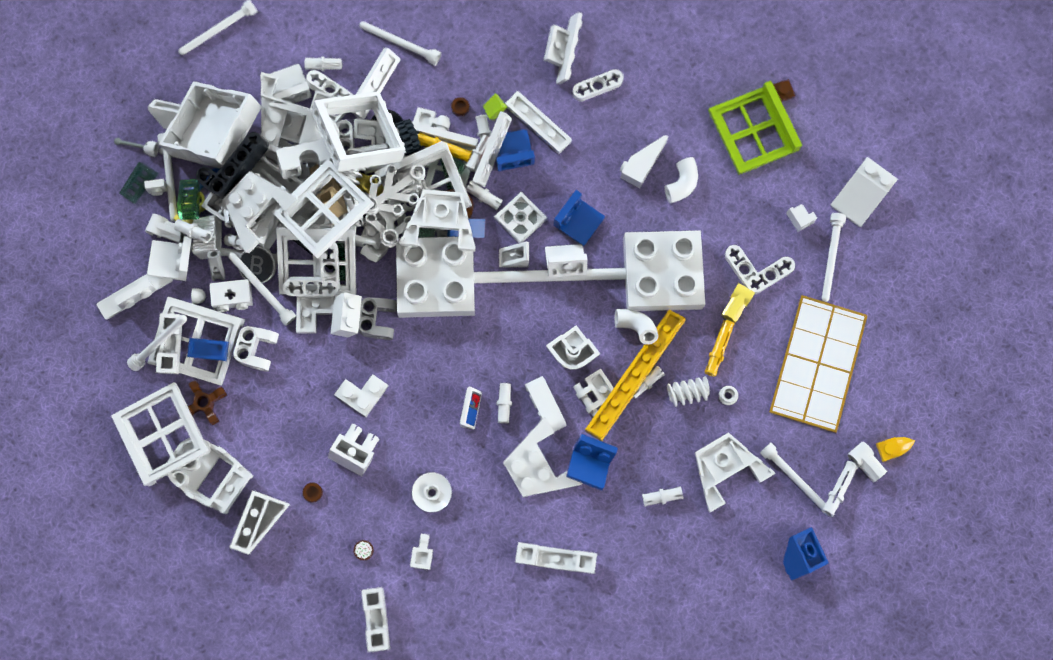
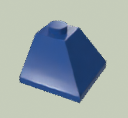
[783,527,829,581]

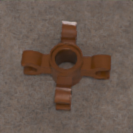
[188,380,227,425]

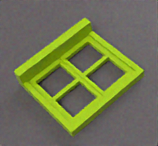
[708,80,802,175]

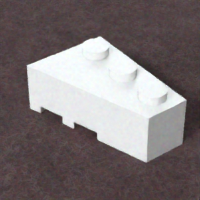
[230,490,290,554]

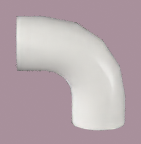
[665,157,698,203]
[615,309,658,344]

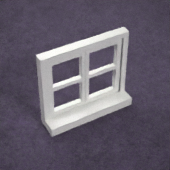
[393,122,478,196]
[374,141,472,235]
[272,159,374,259]
[276,223,356,296]
[147,297,245,385]
[111,382,209,486]

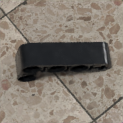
[196,132,269,199]

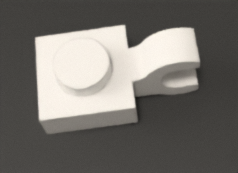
[410,534,433,570]

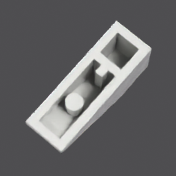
[619,135,668,188]

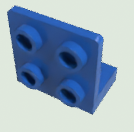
[496,129,535,172]
[553,190,605,246]
[566,434,618,490]

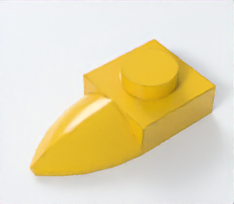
[876,437,915,462]

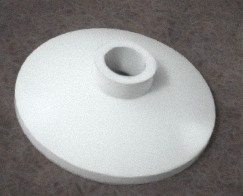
[412,473,452,512]

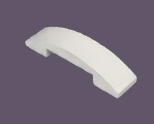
[516,542,597,574]

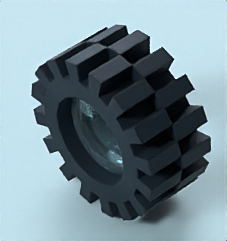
[395,119,421,156]

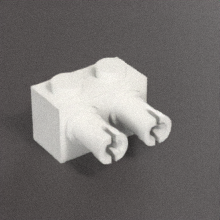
[328,424,379,477]

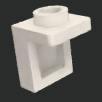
[360,237,392,263]

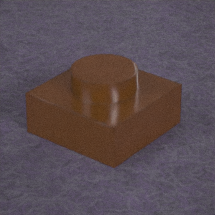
[773,79,795,102]

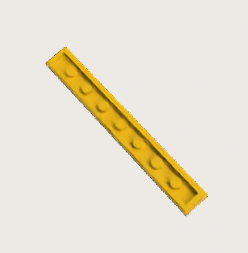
[585,309,685,441]

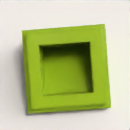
[483,93,507,120]

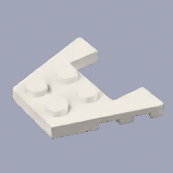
[261,72,333,144]
[215,169,290,244]
[224,171,300,253]
[400,190,475,252]
[503,417,583,497]
[695,433,775,513]

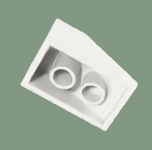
[830,157,898,227]

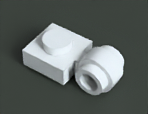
[413,107,450,131]

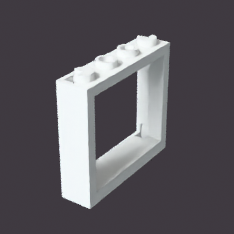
[312,92,406,172]

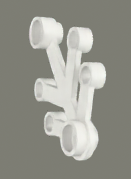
[365,164,426,217]
[365,176,415,248]

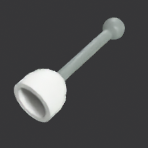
[114,138,159,157]

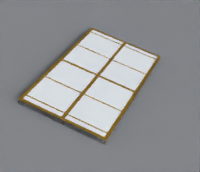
[769,295,868,433]

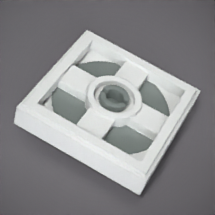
[494,192,547,243]

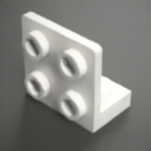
[269,64,312,103]
[147,236,192,281]
[545,244,587,278]

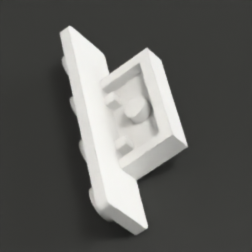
[544,12,582,84]
[97,274,173,320]

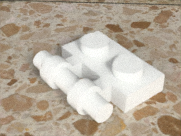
[573,369,614,417]

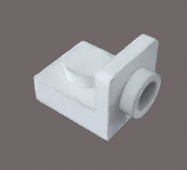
[397,170,423,198]

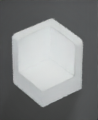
[786,204,817,232]

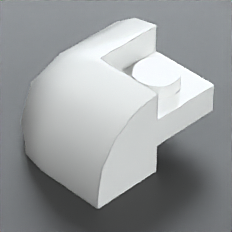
[546,325,600,369]

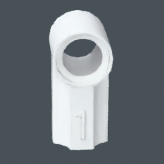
[145,214,186,243]
[847,442,887,483]

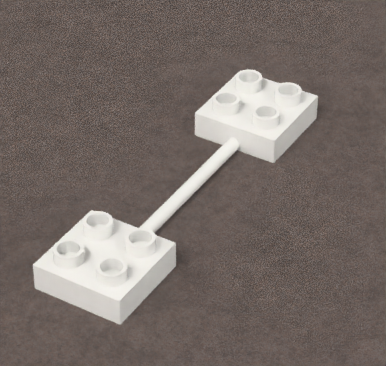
[396,231,705,318]

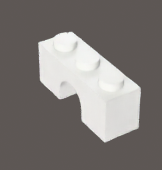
[276,138,334,179]
[156,313,182,374]
[362,588,390,652]

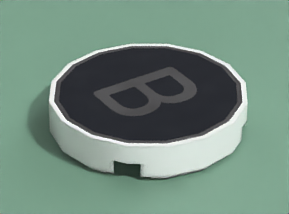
[239,246,277,283]

